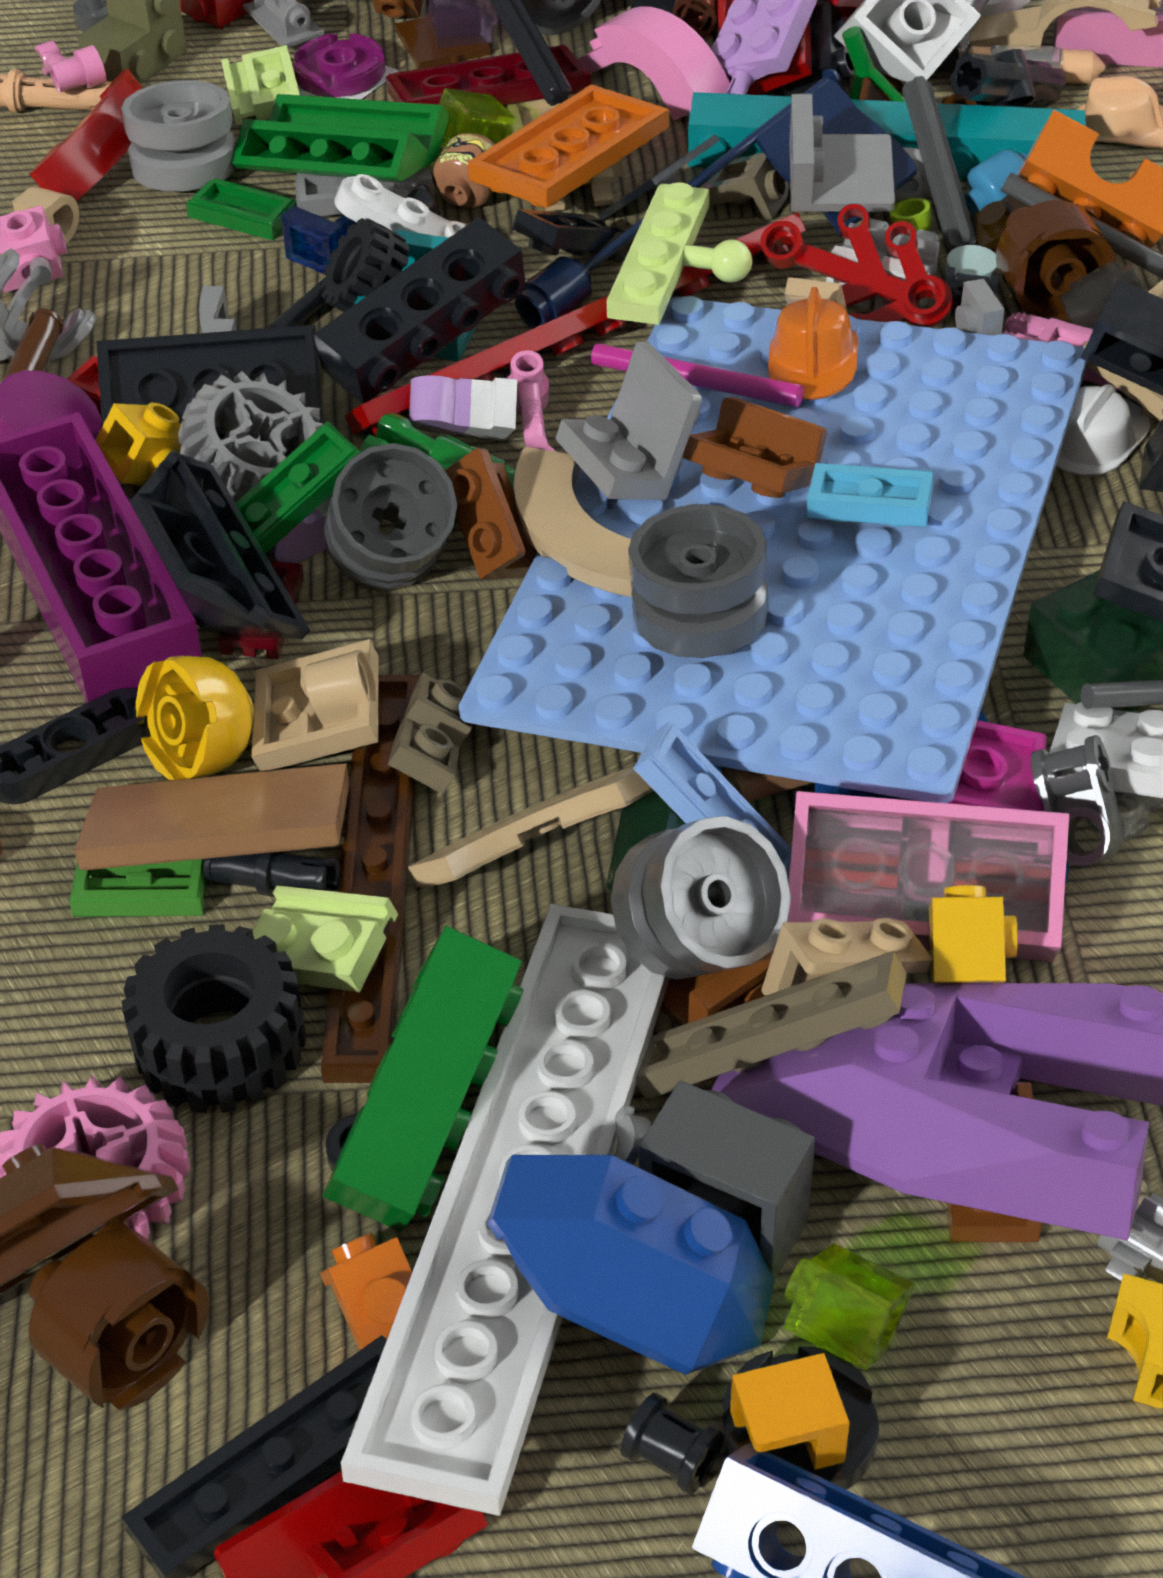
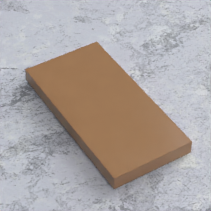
[74,763,350,871]

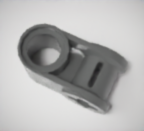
[1031,735,1124,866]

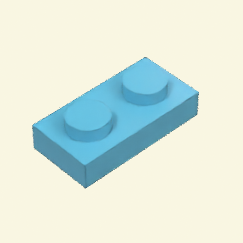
[807,463,934,527]

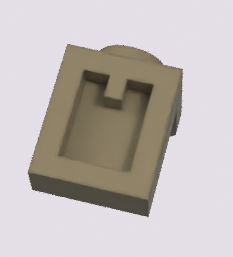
[704,153,789,220]

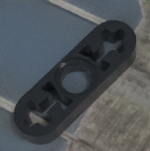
[0,688,151,804]

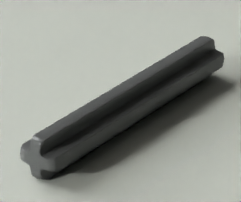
[902,76,976,250]

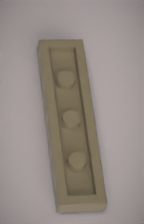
[636,951,907,1100]

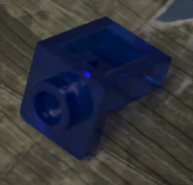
[281,206,357,274]

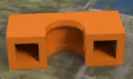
[1017,110,1163,248]

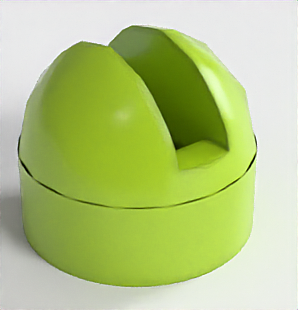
[890,198,932,236]

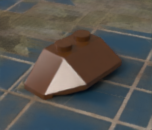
[0,1143,179,1296]

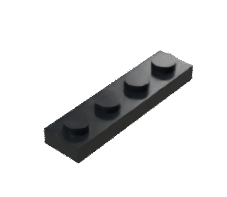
[121,1335,387,1578]

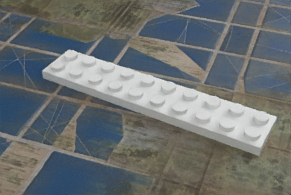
[341,904,670,1516]

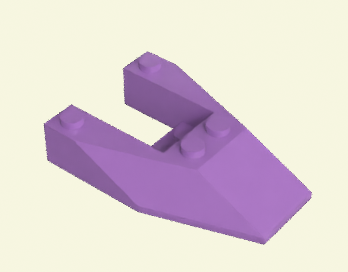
[712,983,1163,1241]

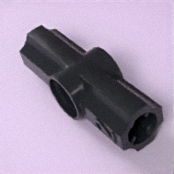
[950,49,1066,107]

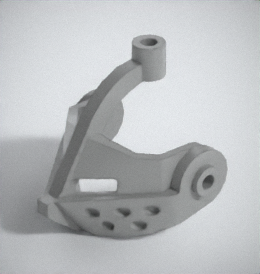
[0,249,96,362]

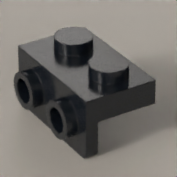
[780,1,855,96]

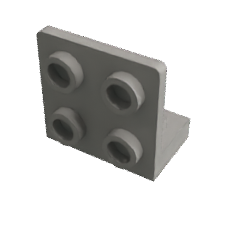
[789,94,895,212]
[555,341,702,500]

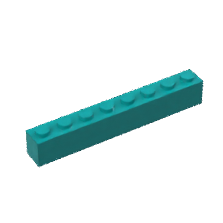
[688,92,1086,180]

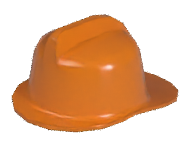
[768,287,858,400]

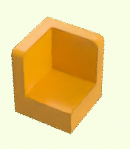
[730,1353,850,1470]

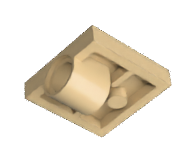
[251,639,379,772]

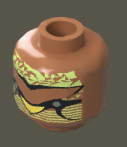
[432,133,495,208]

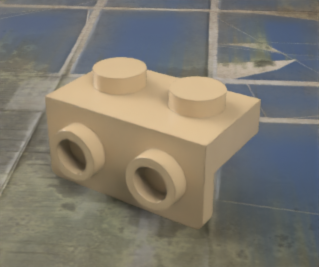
[761,918,932,996]

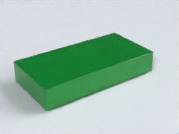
[186,178,298,241]

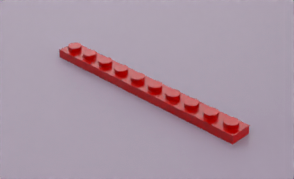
[344,212,806,436]

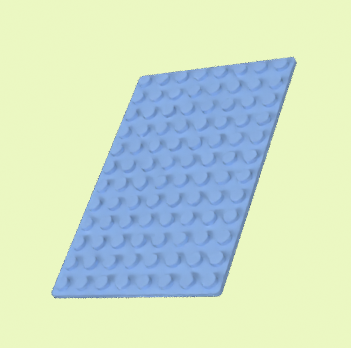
[459,296,1088,804]

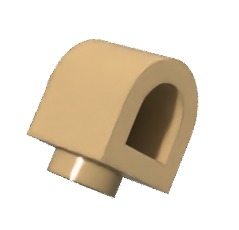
[12,186,79,244]

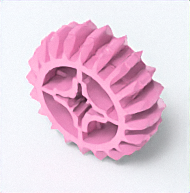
[0,1075,190,1261]

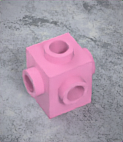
[0,205,68,293]

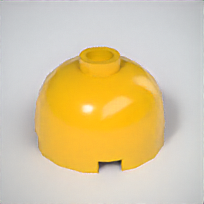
[136,656,254,781]

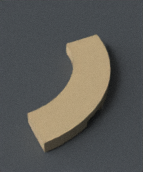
[514,447,634,597]
[408,766,654,889]

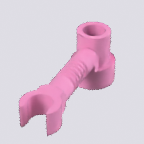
[34,40,107,93]
[507,350,555,456]

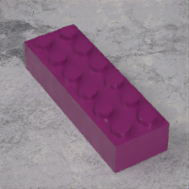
[0,412,202,703]

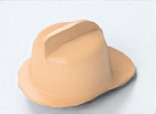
[1077,75,1163,148]

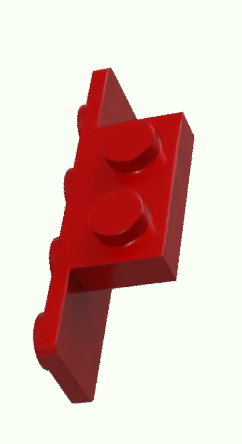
[214,1471,488,1578]

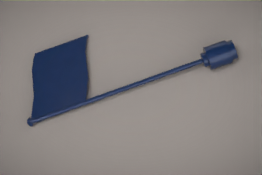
[515,69,917,329]

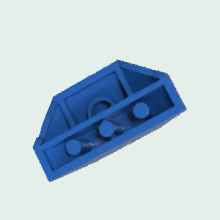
[487,1155,775,1375]

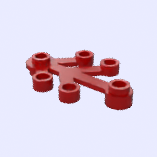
[760,204,953,328]

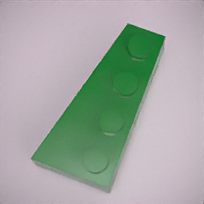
[322,925,524,1232]

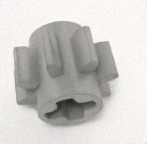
[1097,1193,1163,1284]

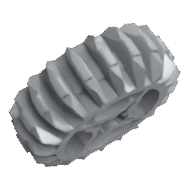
[178,371,323,502]

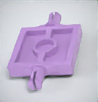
[711,0,817,94]

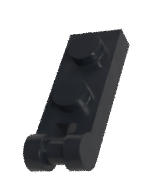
[512,209,634,262]

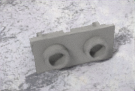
[243,0,324,47]

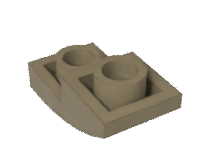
[388,673,473,794]

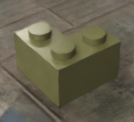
[77,0,187,84]

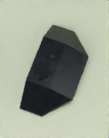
[130,450,310,639]

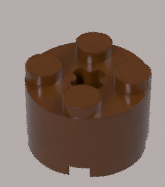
[996,200,1117,323]
[29,1221,209,1410]

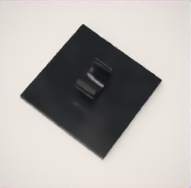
[598,134,720,220]

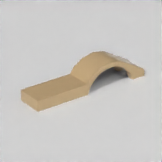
[969,0,1162,55]

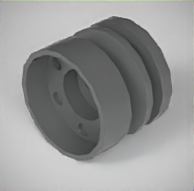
[323,443,457,592]

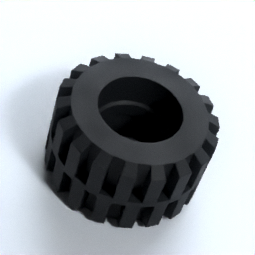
[122,924,306,1113]

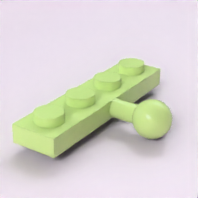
[607,183,752,325]

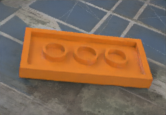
[467,84,669,208]

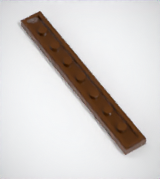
[321,675,421,1083]

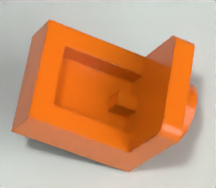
[320,1232,412,1351]

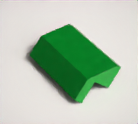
[230,94,450,182]

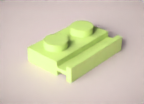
[221,45,300,126]
[253,885,398,992]

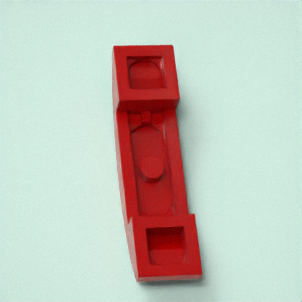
[29,68,143,202]

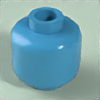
[964,150,1027,215]

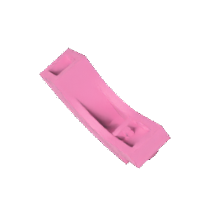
[578,6,730,121]

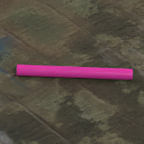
[591,343,804,408]

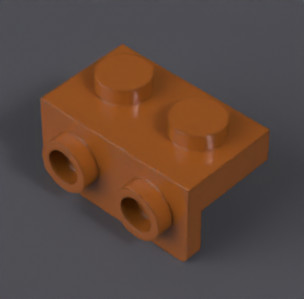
[682,396,827,498]
[445,449,537,580]

